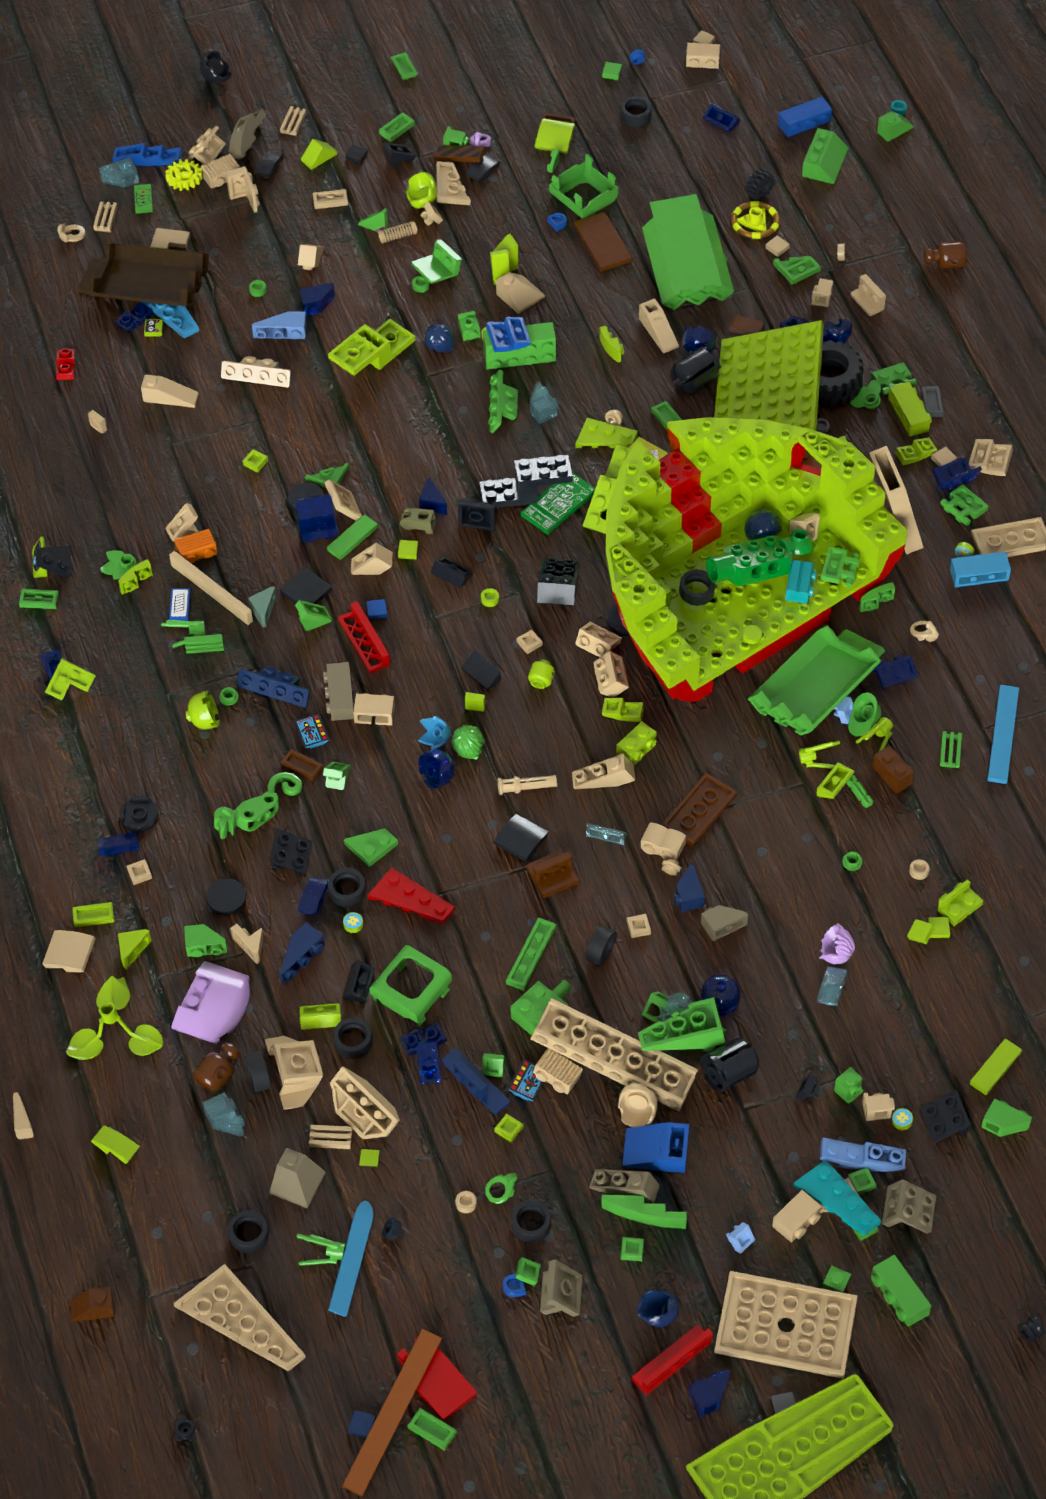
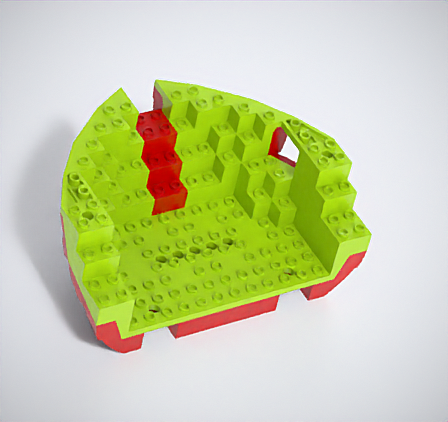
[606,417,908,702]

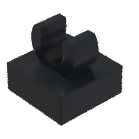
[795,1074,822,1101]

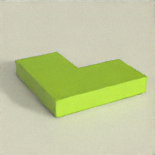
[45,659,96,701]

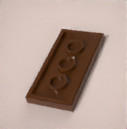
[574,212,632,272]
[661,773,737,848]

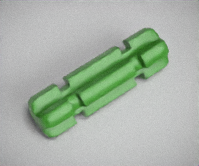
[846,775,873,808]

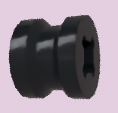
[1018,1315,1045,1343]

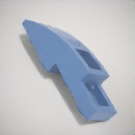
[820,1138,906,1172]

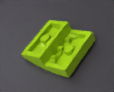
[535,119,575,154]

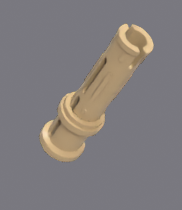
[497,775,557,795]

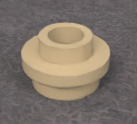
[605,409,623,426]
[662,859,681,875]

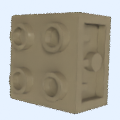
[882,1179,936,1234]

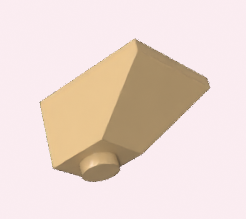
[496,272,545,314]

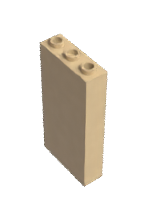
[869,446,923,554]

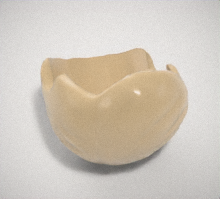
[618,1083,657,1127]

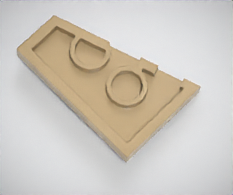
[436,161,471,205]

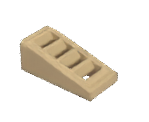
[13,1093,34,1139]

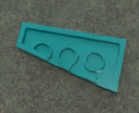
[793,1160,881,1236]

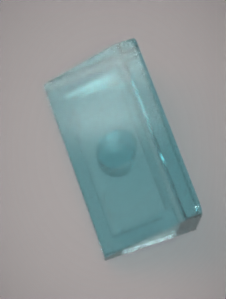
[586,823,627,845]

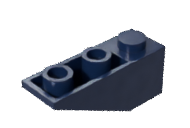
[280,922,325,985]

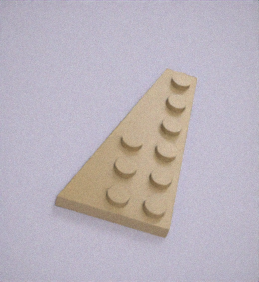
[174,1264,305,1371]

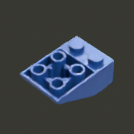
[622,1122,689,1173]

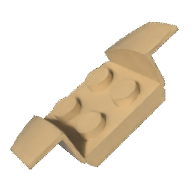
[264,1036,323,1110]

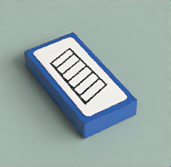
[169,588,191,621]

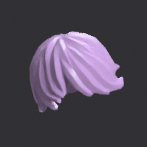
[819,923,855,964]

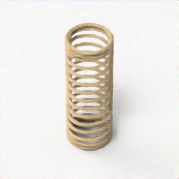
[378,221,417,244]

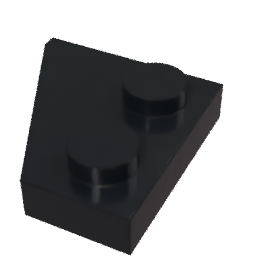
[36,546,72,578]

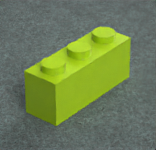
[888,382,932,437]

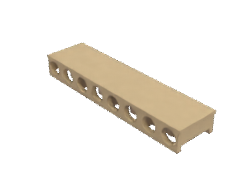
[531,998,698,1111]

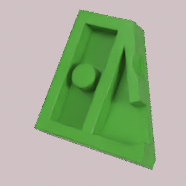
[344,828,398,867]

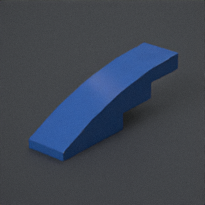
[112,143,183,166]

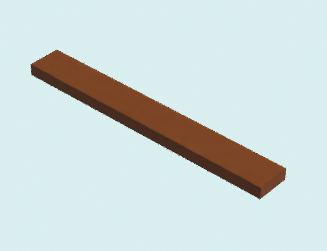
[342,1329,442,1496]

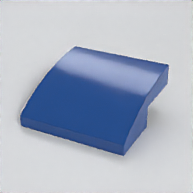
[486,317,531,352]

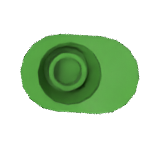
[848,692,881,736]

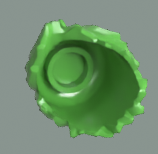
[452,725,485,759]

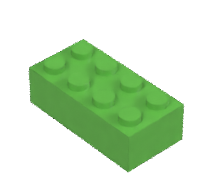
[483,322,556,369]

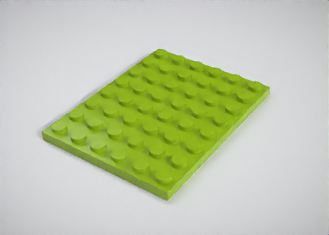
[714,320,824,431]

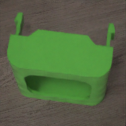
[549,154,618,219]
[369,945,452,1027]

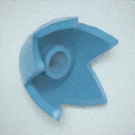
[418,716,451,750]

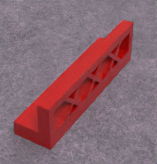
[338,601,390,674]
[632,1324,713,1395]

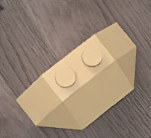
[330,1067,400,1139]

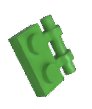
[871,362,917,395]
[940,485,988,526]
[821,546,860,587]

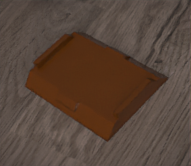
[729,314,766,335]

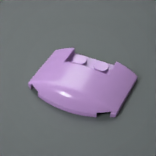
[172,961,250,1044]

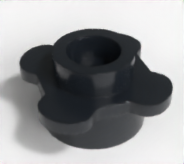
[174,1419,197,1442]

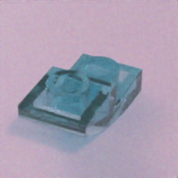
[817,967,847,1006]

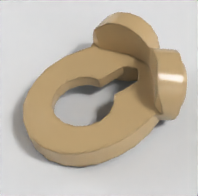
[58,224,85,243]

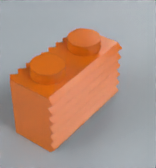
[174,529,217,564]

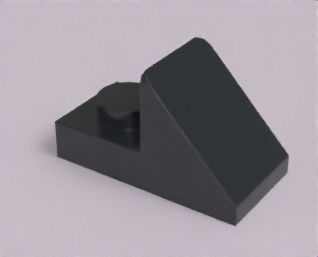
[383,142,416,170]

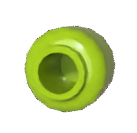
[528,659,555,689]

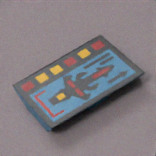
[294,713,330,749]
[508,1059,544,1101]

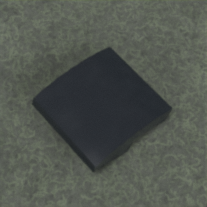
[493,814,549,862]

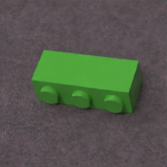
[871,1255,931,1327]

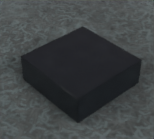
[345,145,368,164]

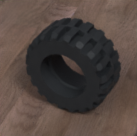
[818,340,864,407]

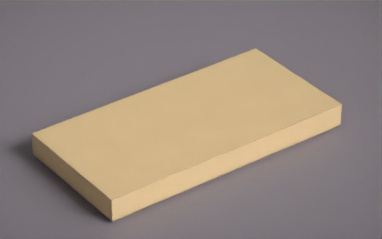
[971,517,1046,557]

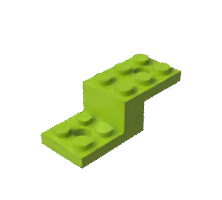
[328,319,415,376]
[583,444,631,534]

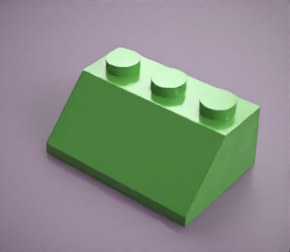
[802,128,849,184]

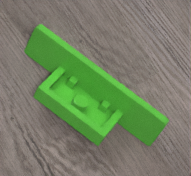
[488,370,518,433]

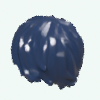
[425,323,454,353]
[636,1288,680,1327]

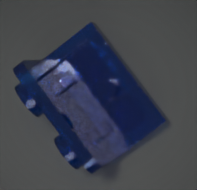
[932,457,982,491]
[295,494,339,542]

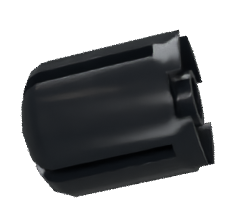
[670,346,721,394]
[700,1038,759,1092]

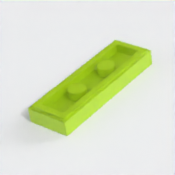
[970,1039,1022,1096]

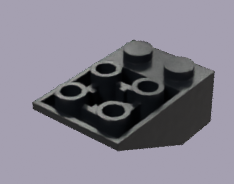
[537,558,580,605]

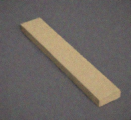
[170,551,253,625]

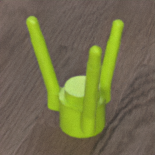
[856,717,893,752]
[799,741,840,769]

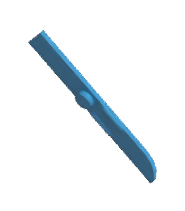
[328,1201,373,1317]

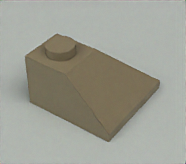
[270,1148,326,1209]

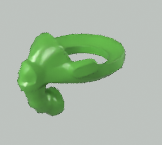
[485,1173,517,1204]

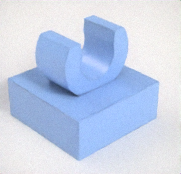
[834,697,854,724]
[726,1222,755,1254]

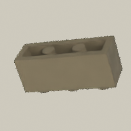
[323,662,354,721]

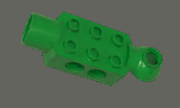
[706,529,814,586]

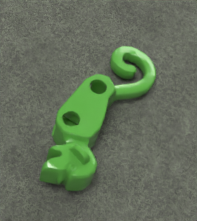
[214,772,302,839]

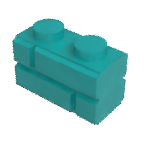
[785,560,817,604]

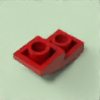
[56,348,75,380]

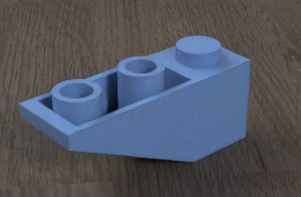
[252,311,307,339]

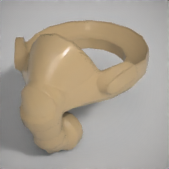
[910,621,939,642]

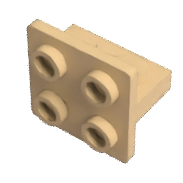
[187,126,226,165]

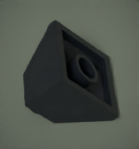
[458,498,495,531]

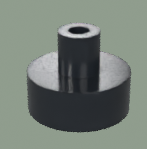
[382,1218,405,1241]

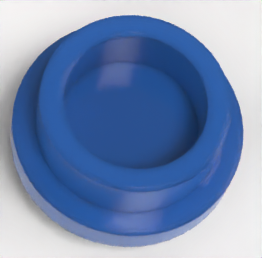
[629,49,646,64]

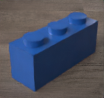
[778,97,832,137]

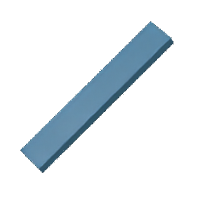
[987,685,1019,784]

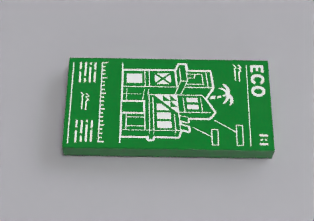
[521,472,596,535]

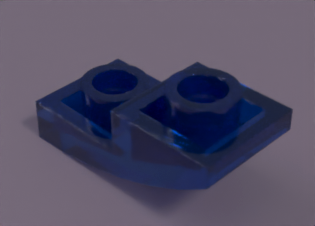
[115,301,154,332]
[298,877,328,915]
[400,1022,447,1056]

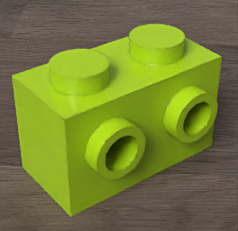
[616,722,657,765]

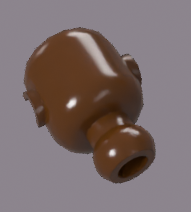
[924,240,967,269]
[193,1043,240,1093]

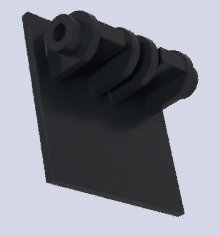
[269,828,313,875]
[919,1090,971,1143]

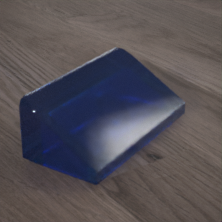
[703,103,741,132]
[98,832,139,857]

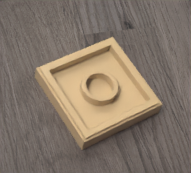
[325,479,362,521]

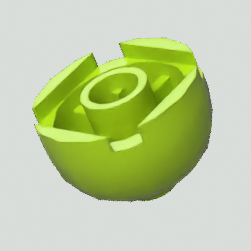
[185,691,220,730]

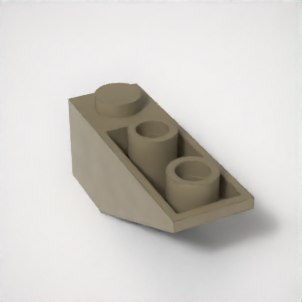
[589,1169,660,1204]

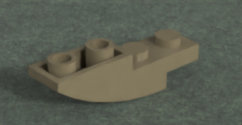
[229,110,266,160]

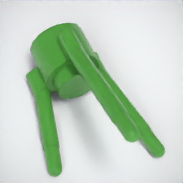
[161,620,205,647]
[296,1234,345,1266]

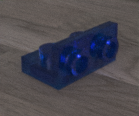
[872,654,919,689]

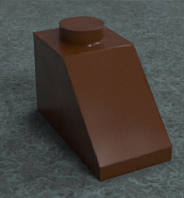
[70,1286,115,1322]

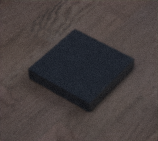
[280,567,332,604]

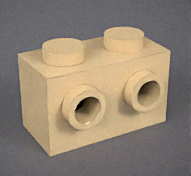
[593,651,629,698]

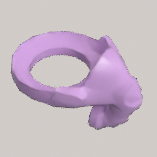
[469,132,491,147]

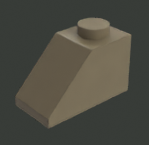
[701,905,748,941]

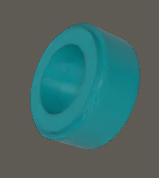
[890,100,907,115]

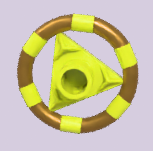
[731,201,780,239]

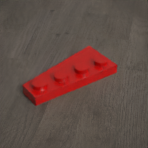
[368,868,455,924]

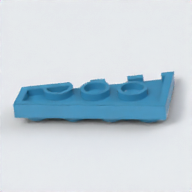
[140,301,199,338]

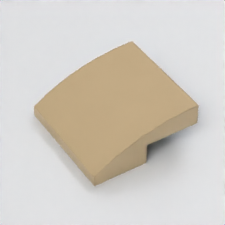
[968,439,1013,476]
[42,930,95,972]

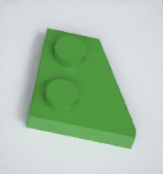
[773,256,821,285]

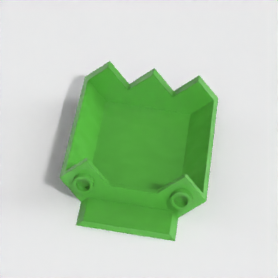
[642,194,734,310]
[748,626,885,735]

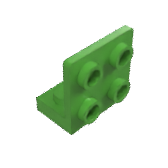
[412,239,462,284]

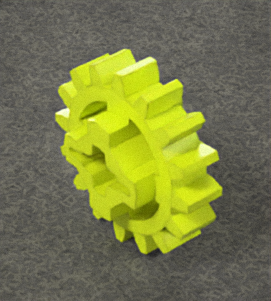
[166,159,202,191]

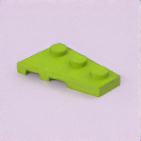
[576,418,638,448]

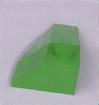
[638,997,725,1051]

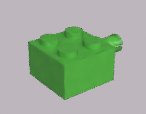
[511,980,572,1035]

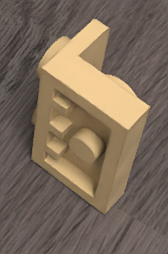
[851,274,886,316]
[575,622,622,657]

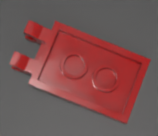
[397,1337,477,1422]

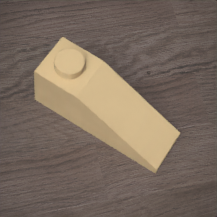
[141,374,199,408]

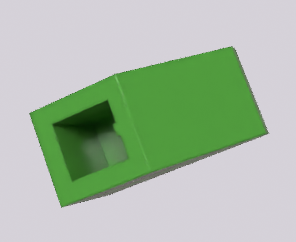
[184,924,227,957]
[981,1099,1032,1137]

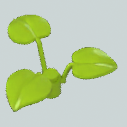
[66,976,163,1060]

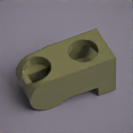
[400,508,437,534]

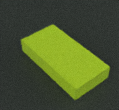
[490,249,510,285]
[73,902,114,927]

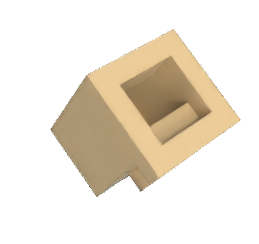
[811,279,833,307]
[862,1093,895,1121]

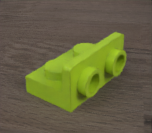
[937,880,983,926]

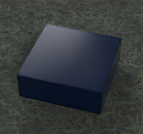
[348,1410,376,1438]

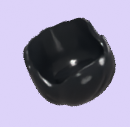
[200,50,232,83]

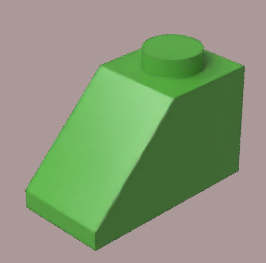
[877,111,914,142]

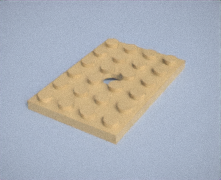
[714,1271,857,1378]

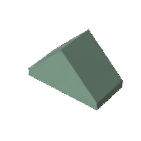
[248,587,276,627]

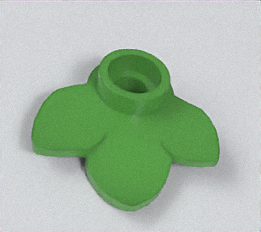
[850,379,881,409]
[100,550,137,580]

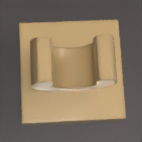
[421,202,443,225]

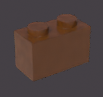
[873,745,914,794]

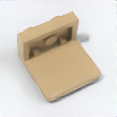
[226,167,259,213]

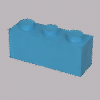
[950,552,1011,587]

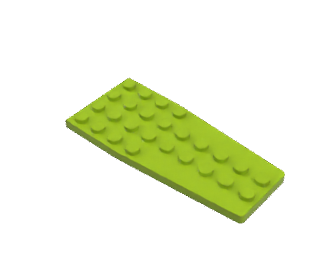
[686,1375,893,1499]

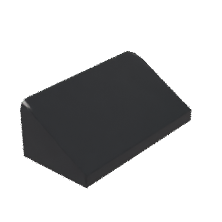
[431,557,474,588]
[461,651,501,691]
[342,960,375,1003]

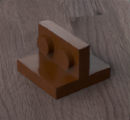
[526,850,579,898]

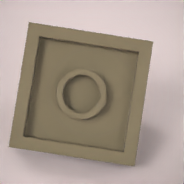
[540,1259,583,1317]

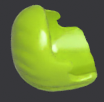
[406,172,437,209]

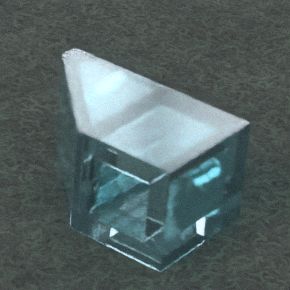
[99,158,139,188]
[530,381,558,424]
[202,1092,245,1136]

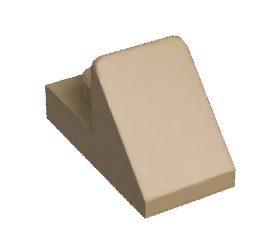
[165,503,198,541]
[231,924,263,964]

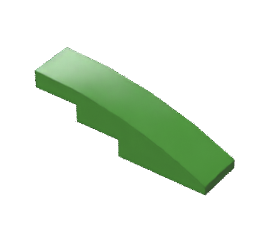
[602,1195,687,1229]

